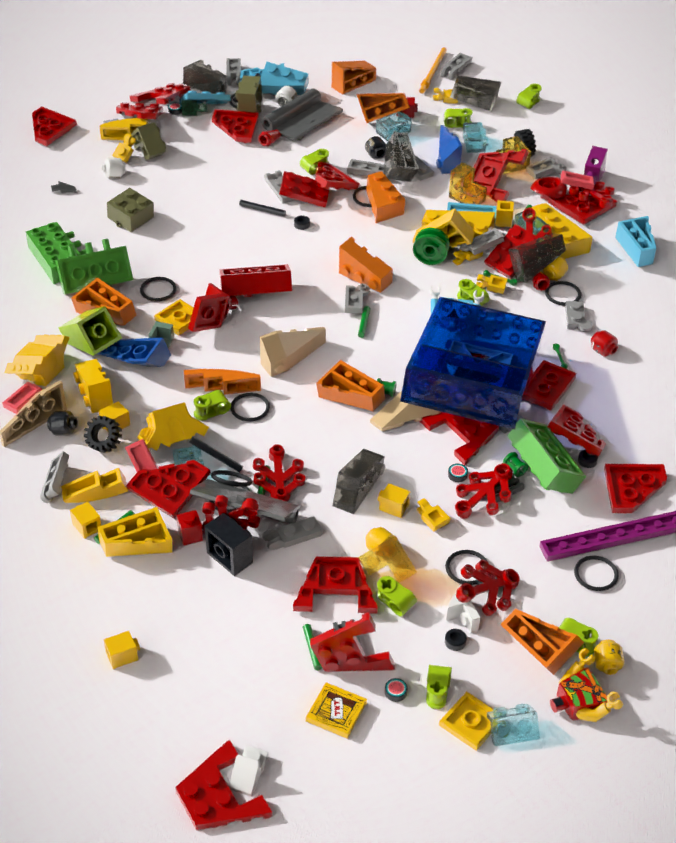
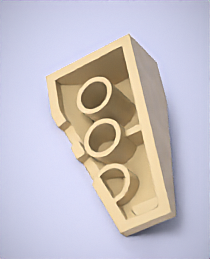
[260,327,326,377]
[370,373,452,431]
[0,381,67,447]

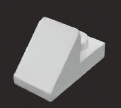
[446,585,480,633]
[229,745,269,796]

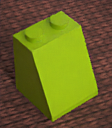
[58,306,122,356]

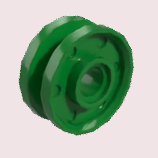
[413,227,450,265]

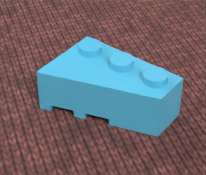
[261,62,309,95]
[615,216,656,267]

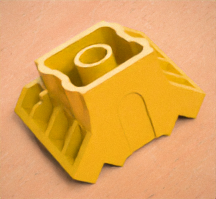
[4,334,70,387]
[137,402,209,451]

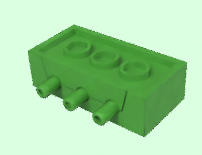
[25,222,87,284]
[55,238,134,295]
[507,418,586,494]

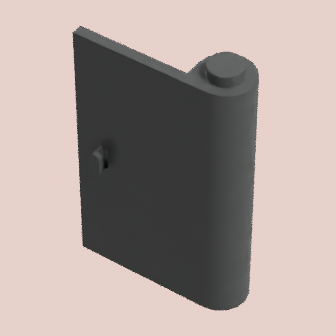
[261,88,343,141]
[190,479,300,524]

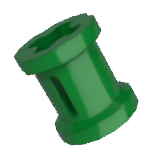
[377,378,397,397]
[503,452,529,478]

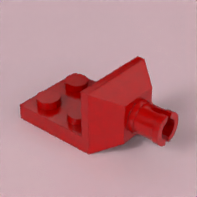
[188,283,238,332]

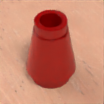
[259,130,281,146]
[531,269,550,291]

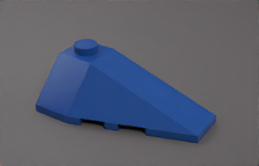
[436,125,462,174]
[97,338,171,367]

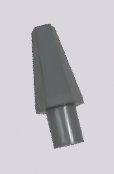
[51,181,77,193]

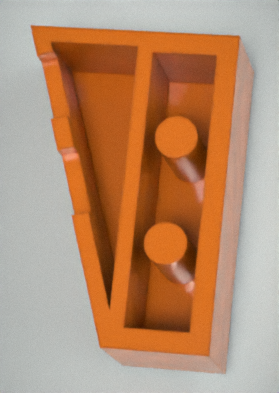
[366,171,405,223]
[339,236,393,293]
[71,278,137,326]
[316,360,385,411]
[500,609,584,675]

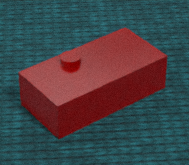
[219,264,292,297]

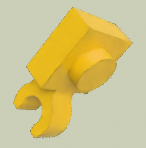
[433,88,458,104]
[112,133,136,163]
[452,249,483,265]
[476,274,508,294]
[416,498,450,532]

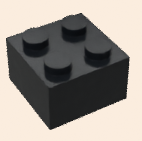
[205,513,253,576]

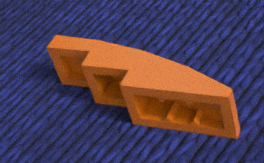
[184,369,261,395]

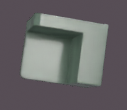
[148,321,174,349]

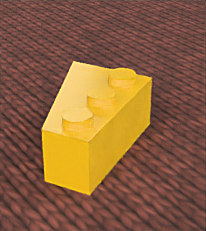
[412,208,475,248]
[73,359,113,414]
[98,507,173,557]

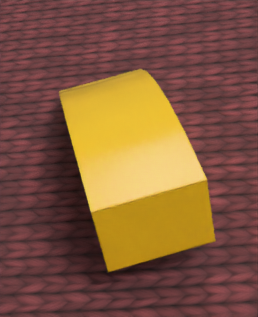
[99,118,148,140]
[61,468,128,503]

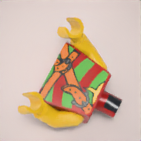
[550,648,623,722]

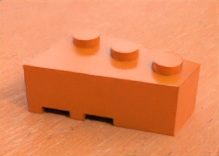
[332,60,376,95]
[356,93,410,123]

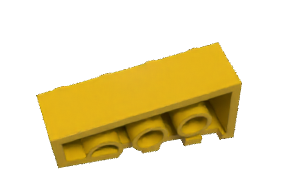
[530,203,593,259]
[422,210,495,242]

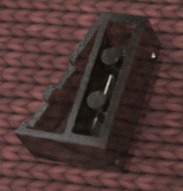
[183,59,228,94]
[450,75,501,112]
[384,132,419,182]
[509,234,566,283]
[332,449,385,514]

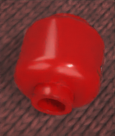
[591,330,618,357]

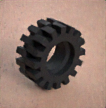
[513,129,536,157]
[84,416,122,453]

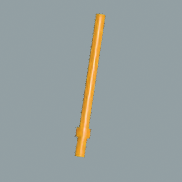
[419,47,447,94]

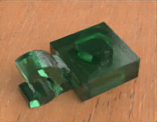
[181,100,208,117]

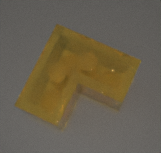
[496,136,531,174]
[449,162,487,205]
[358,536,417,584]

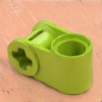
[516,83,542,109]
[444,108,473,128]
[300,149,329,175]
[457,279,490,306]
[193,390,231,421]
[377,576,417,617]
[559,618,599,656]
[426,664,452,709]

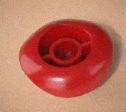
[530,176,567,201]

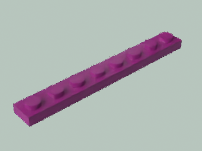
[539,511,676,562]

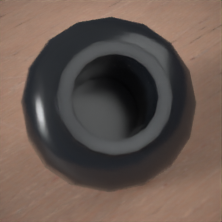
[365,136,387,159]
[47,410,78,436]

